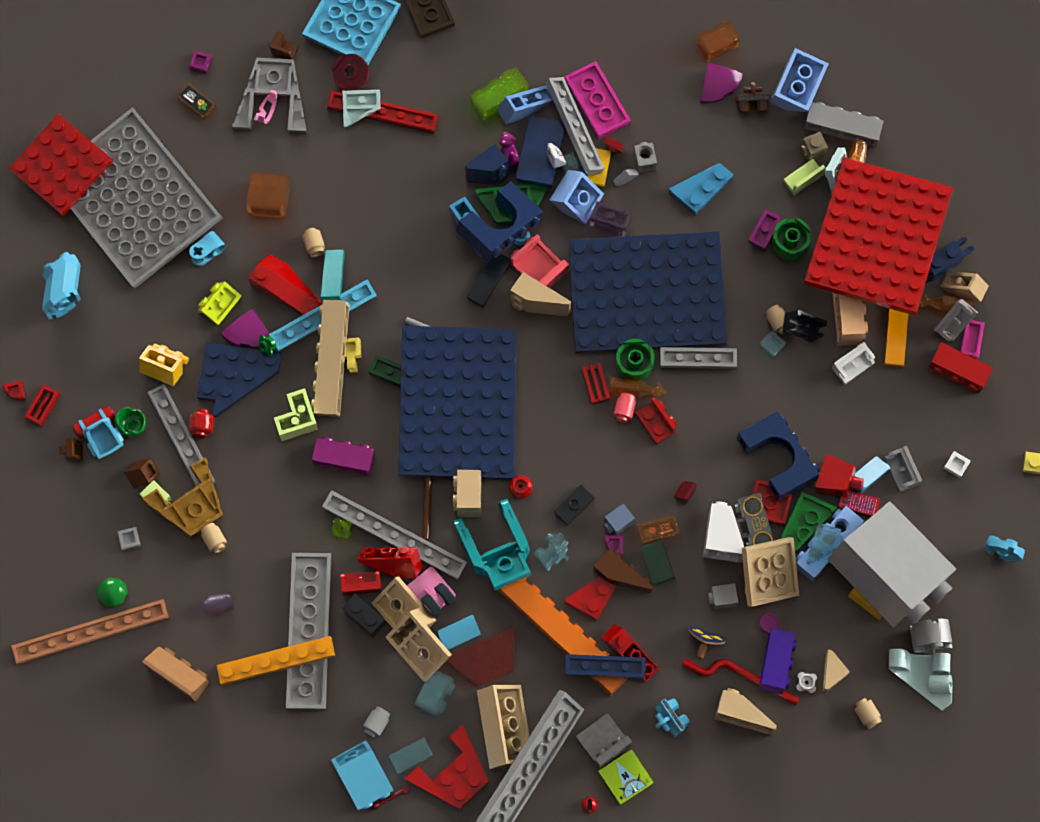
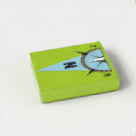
[598,749,654,805]

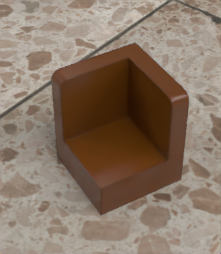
[270,31,298,60]
[124,458,160,488]

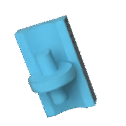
[654,698,690,738]

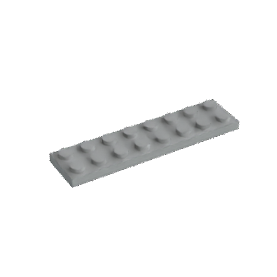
[286,553,332,710]
[476,689,584,822]

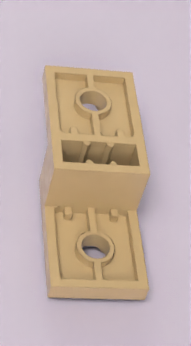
[371,576,452,682]

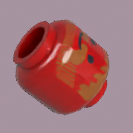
[188,409,214,438]

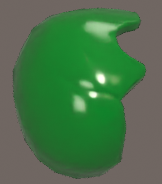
[116,407,146,437]
[96,578,128,608]

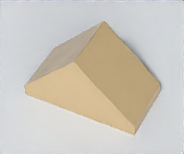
[822,650,850,692]

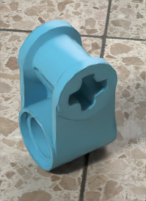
[189,231,226,266]

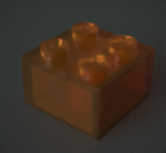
[246,172,290,218]

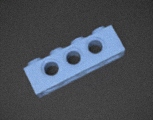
[796,506,864,582]

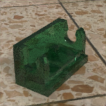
[641,540,676,585]

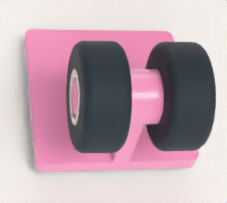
[407,566,456,617]

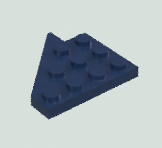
[197,343,282,417]

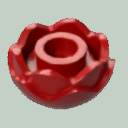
[508,475,533,499]

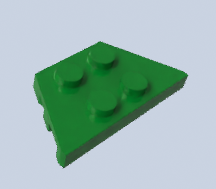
[475,184,547,225]

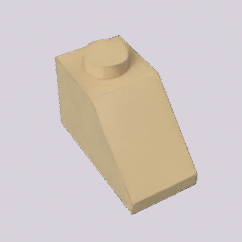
[940,271,989,302]

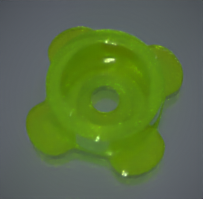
[332,518,352,539]

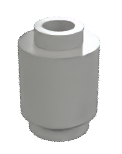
[363,706,390,738]

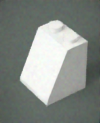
[703,501,744,563]

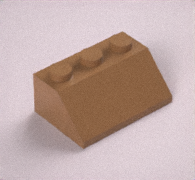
[142,647,209,702]

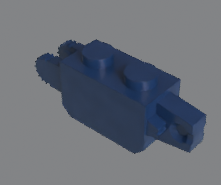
[927,236,975,281]

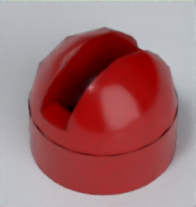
[582,797,598,814]

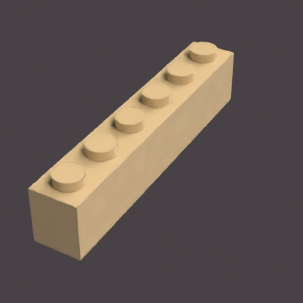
[311,300,350,417]

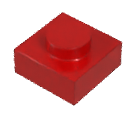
[604,136,625,153]

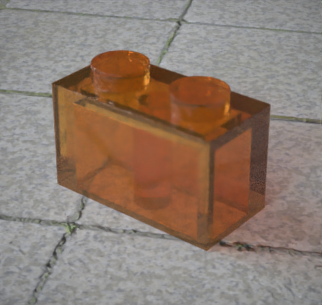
[696,21,740,62]

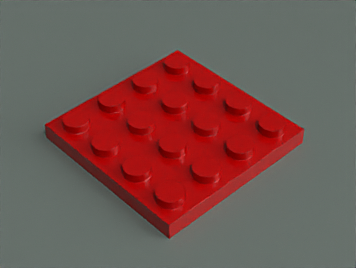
[8,113,113,216]

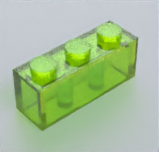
[470,67,528,121]

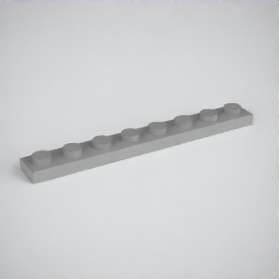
[322,490,468,580]

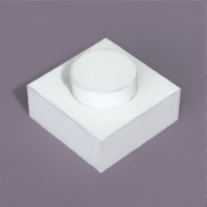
[943,451,970,478]

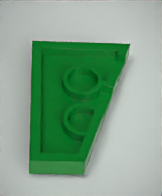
[781,492,837,553]

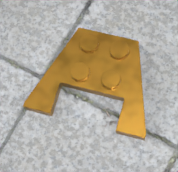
[142,457,223,537]

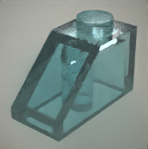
[806,523,843,565]

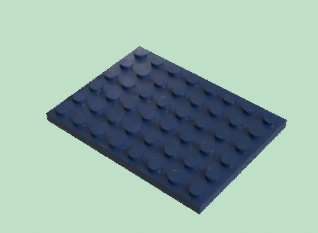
[569,231,727,353]
[398,325,516,480]

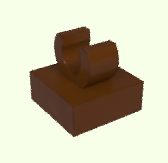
[59,438,83,461]

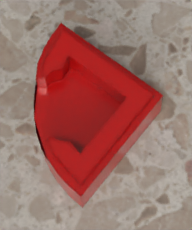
[3,380,26,400]

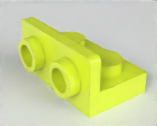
[198,281,241,325]

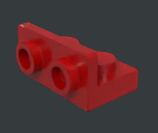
[635,397,677,445]

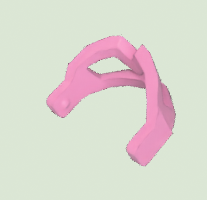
[254,90,277,124]

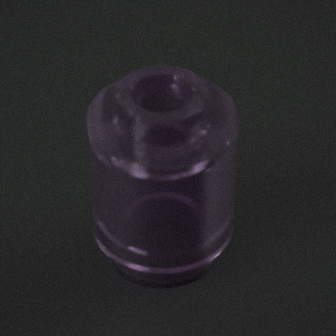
[203,593,233,615]

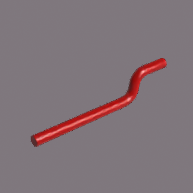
[682,659,799,705]

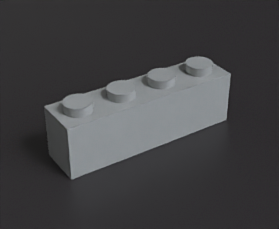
[804,102,884,148]

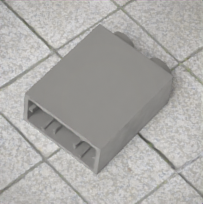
[827,501,956,628]

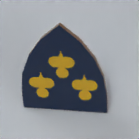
[688,625,727,658]

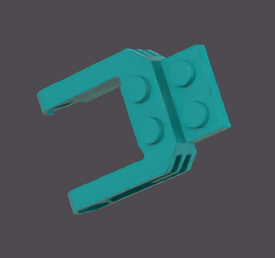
[453,498,531,590]

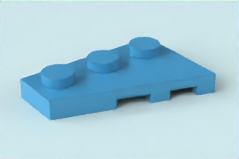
[668,163,733,215]

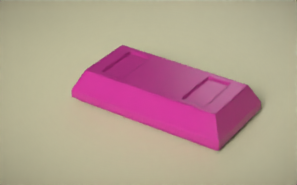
[960,320,985,358]

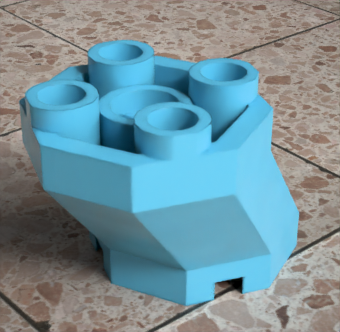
[42,252,81,319]

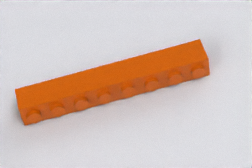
[498,578,627,696]

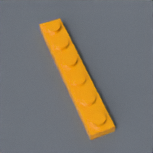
[217,636,335,685]

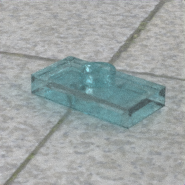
[389,738,433,774]

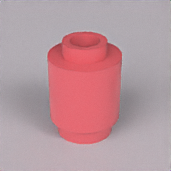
[613,393,636,423]

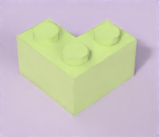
[274,388,318,441]

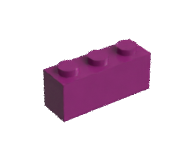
[312,437,375,476]

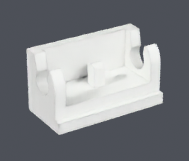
[832,342,875,385]

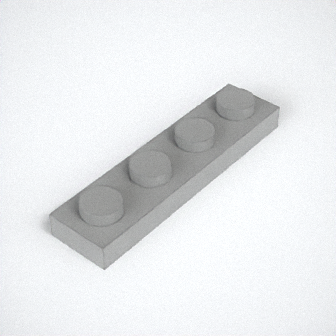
[660,347,737,369]

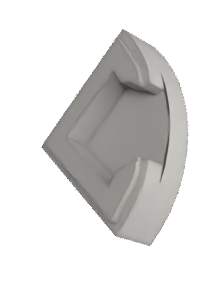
[613,169,639,186]

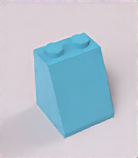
[331,740,394,810]

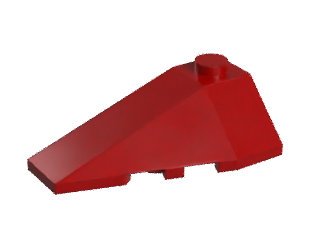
[248,254,322,316]

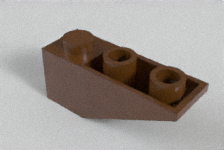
[593,549,653,593]

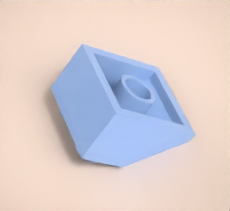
[549,170,604,224]

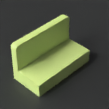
[783,159,826,196]

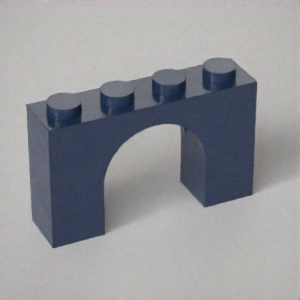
[456,181,543,261]
[736,411,819,502]

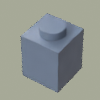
[604,503,635,535]

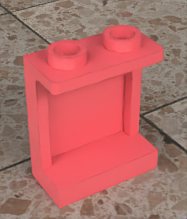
[510,234,569,288]

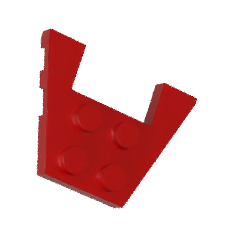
[405,725,489,810]

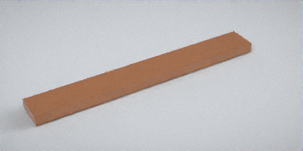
[11,599,169,665]

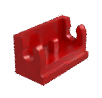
[341,570,382,596]

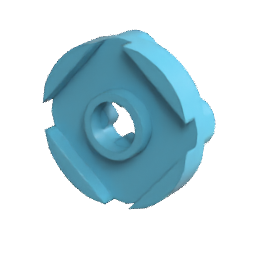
[984,535,1025,562]

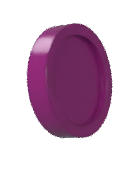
[760,613,780,633]

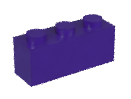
[759,628,797,695]

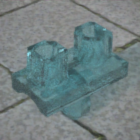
[534,532,569,570]

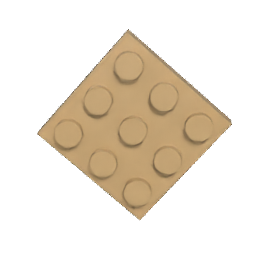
[742,537,799,607]

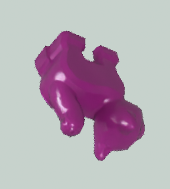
[499,132,519,169]

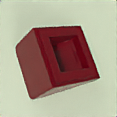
[674,481,697,504]

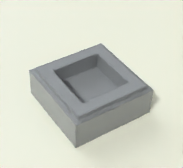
[117,527,141,551]

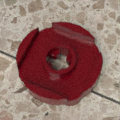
[332,53,370,90]

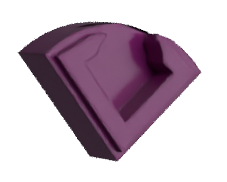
[604,535,623,556]

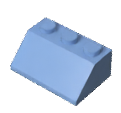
[770,48,829,112]

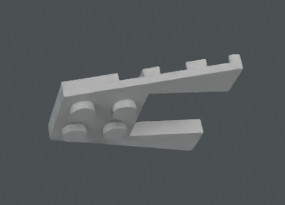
[232,58,307,133]

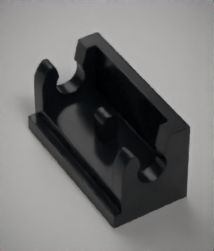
[782,310,827,342]

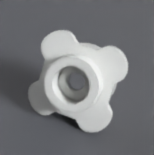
[796,672,817,693]

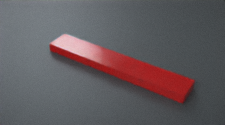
[327,90,439,134]

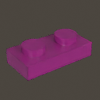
[748,209,782,251]

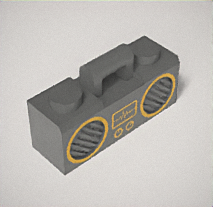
[734,493,774,547]

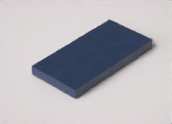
[515,116,565,188]

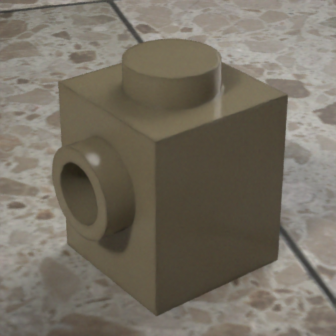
[800,132,828,162]

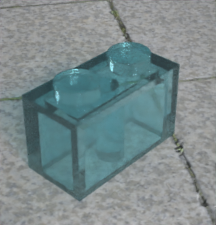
[414,671,456,717]

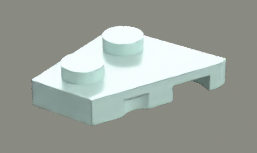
[343,90,381,127]
[825,148,848,193]

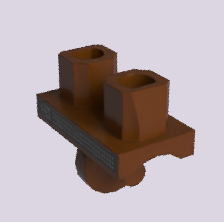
[736,82,771,112]

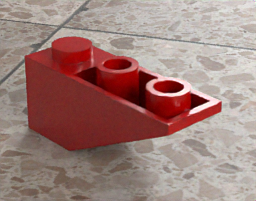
[357,547,422,578]
[601,624,660,682]

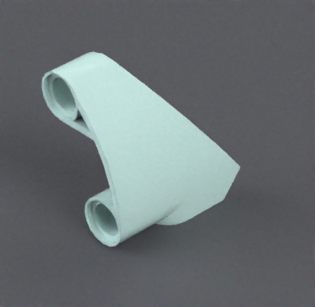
[889,649,952,711]

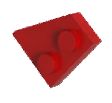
[564,577,617,621]

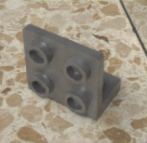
[576,714,632,769]

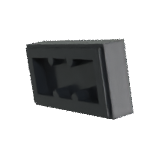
[554,485,595,526]

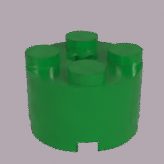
[771,218,811,262]
[615,339,655,382]

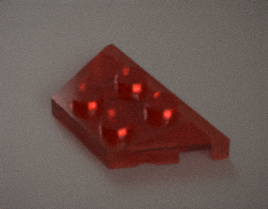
[446,627,515,687]

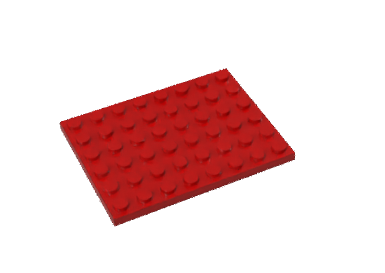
[804,157,953,316]

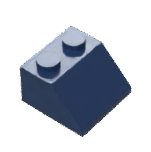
[465,144,509,185]

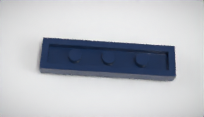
[565,654,646,679]

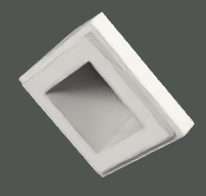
[547,143,566,168]

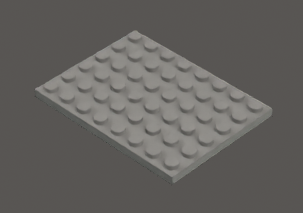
[70,107,223,289]

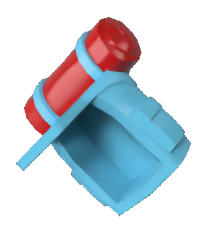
[73,406,124,459]

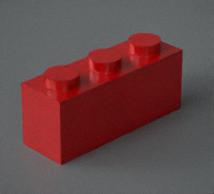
[929,342,993,393]

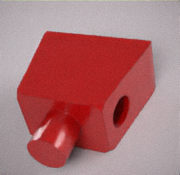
[815,454,864,497]

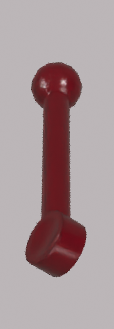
[371,786,409,810]

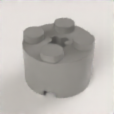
[909,619,953,654]

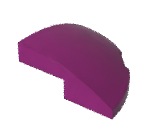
[700,63,743,103]
[221,309,270,349]

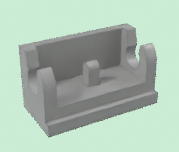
[934,299,978,341]
[885,446,922,492]

